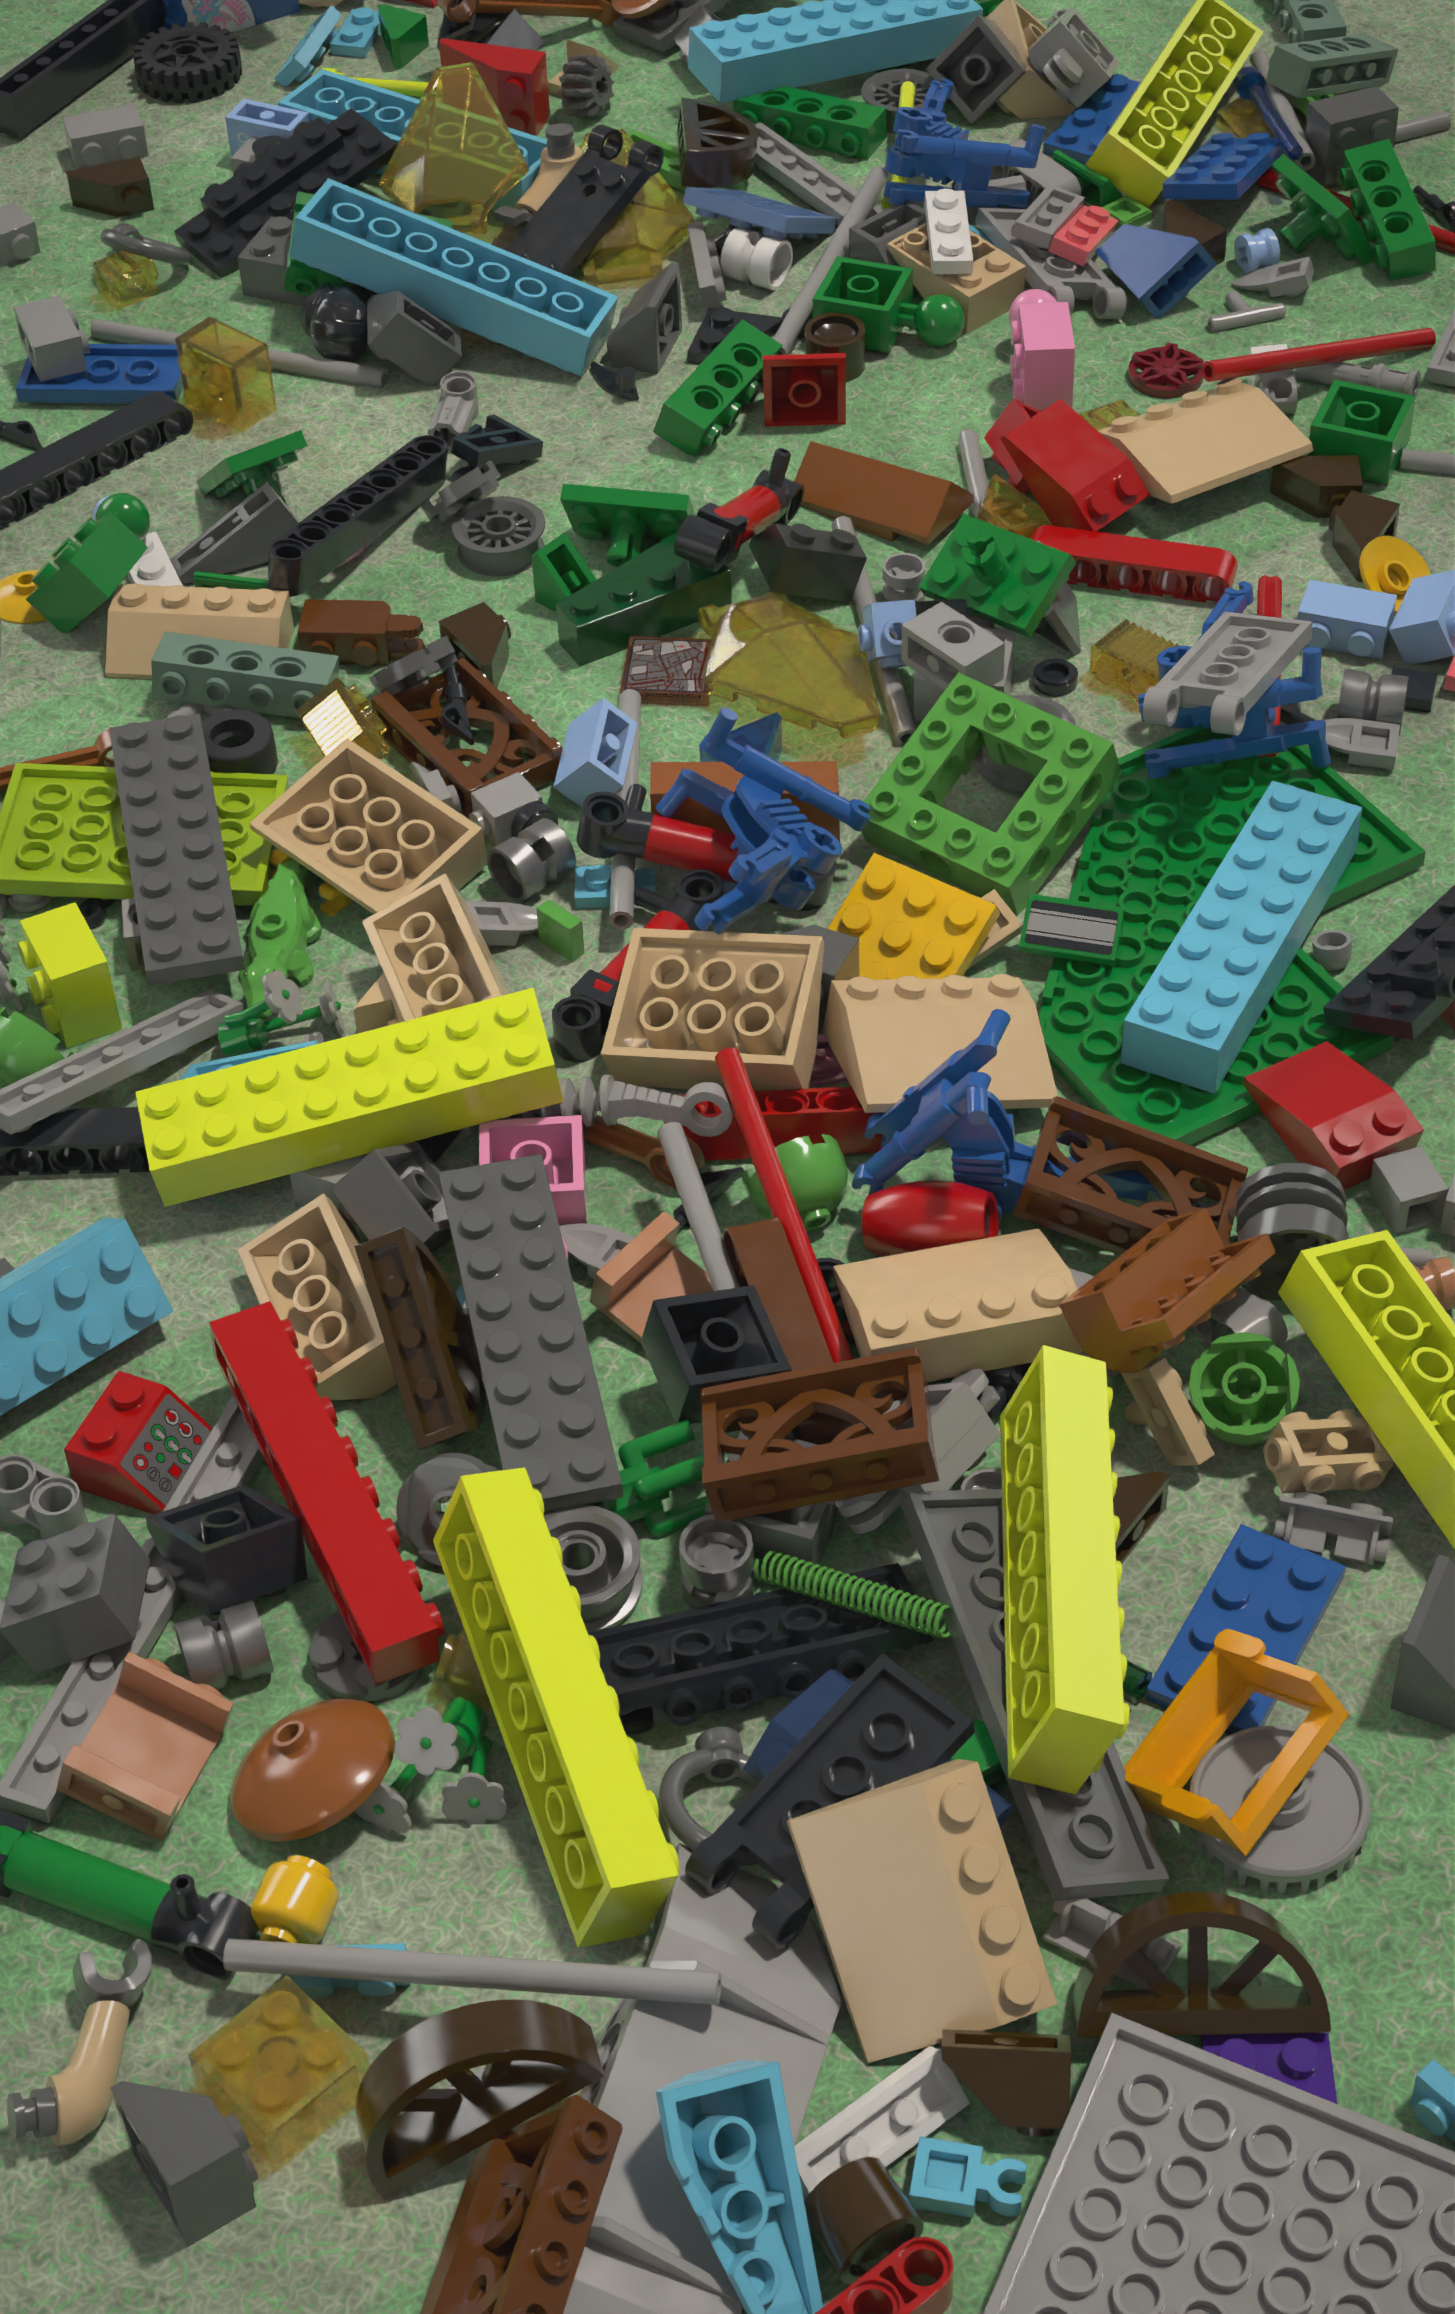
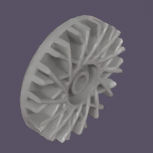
[1190,1725,1371,1894]

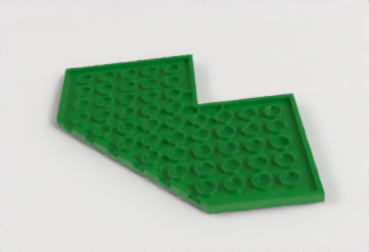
[1038,722,1426,1145]

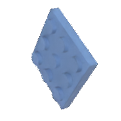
[683,187,837,239]

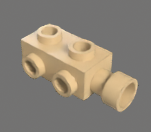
[1262,1409,1399,1494]

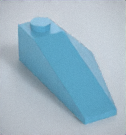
[656,2060,823,2314]

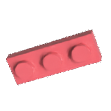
[1048,206,1119,267]

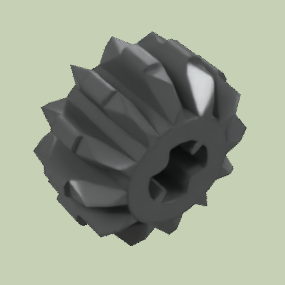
[559,55,615,119]

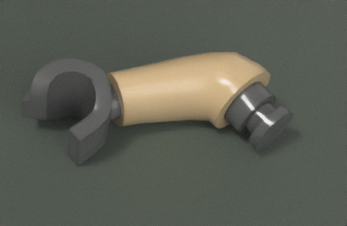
[491,123,583,250]
[7,1938,152,2147]

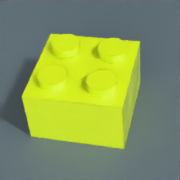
[17,902,122,1048]

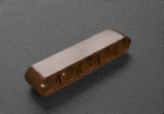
[723,1218,853,1445]

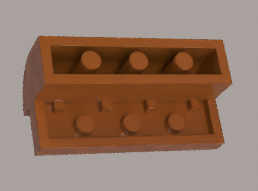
[1059,1208,1276,1373]

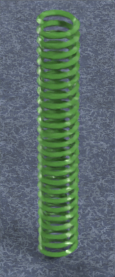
[754,1550,950,1640]

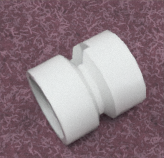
[720,227,793,291]

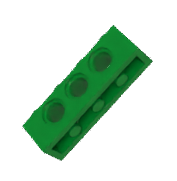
[733,86,886,160]
[1339,139,1436,280]
[653,319,783,456]

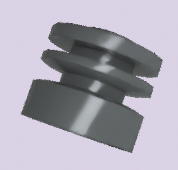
[1235,1163,1350,1300]

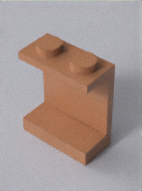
[589,1211,713,1344]
[56,1652,234,1840]

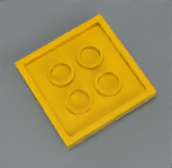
[827,853,1000,980]

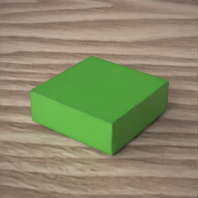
[1102,195,1153,230]
[536,900,585,962]

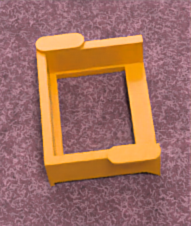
[1124,1629,1350,1856]

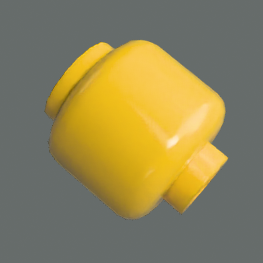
[250,1855,339,1944]

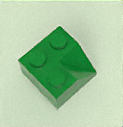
[1308,380,1416,484]

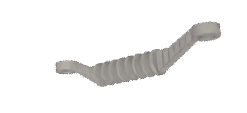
[368,1075,734,1154]

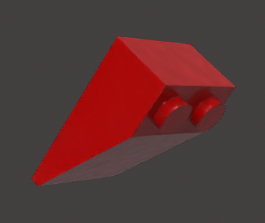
[439,38,550,136]
[1000,399,1150,532]
[1242,1041,1424,1190]

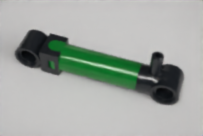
[0,1809,259,1980]

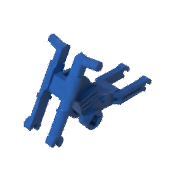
[883,78,1046,209]
[1138,581,1331,778]
[656,707,871,934]
[851,1009,1163,1235]

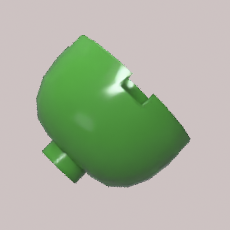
[0,1007,74,1089]
[742,1134,848,1231]
[1189,1332,1300,1447]

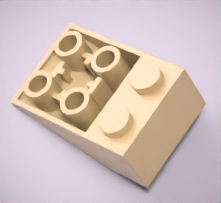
[887,223,1026,335]

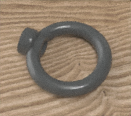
[100,223,192,265]
[659,1727,760,1866]

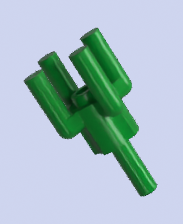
[584,1419,709,1538]

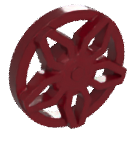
[1128,343,1204,398]

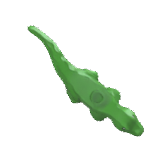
[239,858,322,1019]

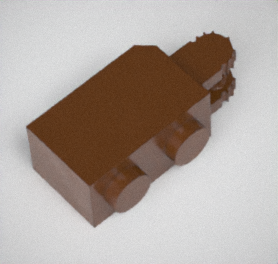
[297,599,426,667]

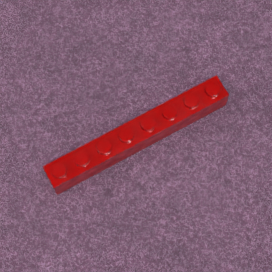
[209,1301,445,1685]

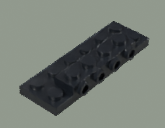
[174,108,400,278]
[1323,885,1455,1040]
[588,1563,933,1726]

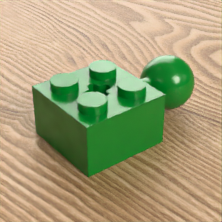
[812,256,965,353]
[25,493,150,634]

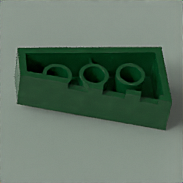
[556,531,732,667]

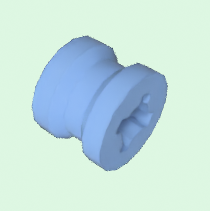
[1234,228,1280,274]

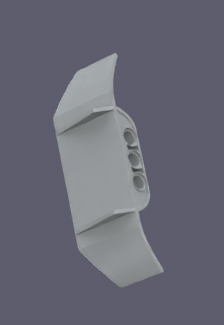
[563,1843,842,2314]

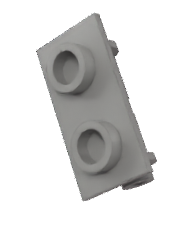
[1273,1492,1393,1566]
[1043,1897,1181,1990]

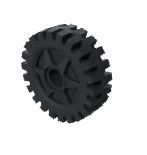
[133,22,242,103]

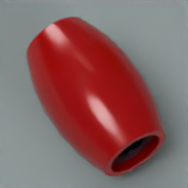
[862,1180,999,1257]

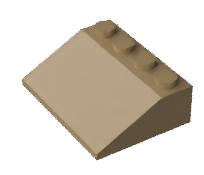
[1098,378,1313,504]
[249,738,487,914]
[601,928,824,1091]
[823,974,1058,1113]
[833,1229,1083,1382]
[787,1759,1058,2063]

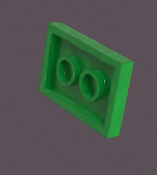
[1271,154,1374,265]
[196,430,308,505]
[560,483,696,567]
[918,514,1076,638]

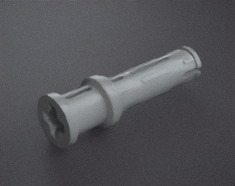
[1294,362,1421,399]

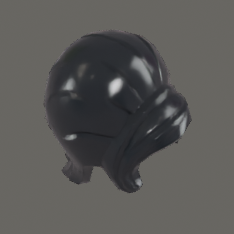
[300,282,376,362]

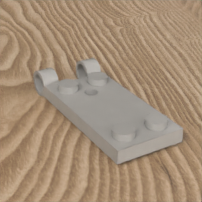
[975,208,1126,320]
[1143,612,1312,736]

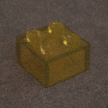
[175,316,277,433]
[188,1975,370,2172]

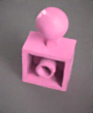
[1009,289,1075,411]
[479,1115,587,1260]

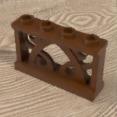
[371,658,563,819]
[1012,1096,1248,1255]
[700,1348,939,1523]
[420,2095,623,2314]

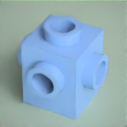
[858,599,916,669]

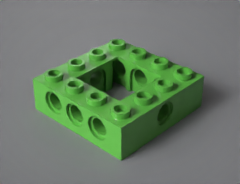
[862,672,1121,915]

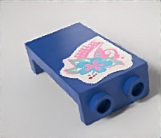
[162,0,299,34]

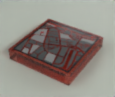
[620,636,718,706]

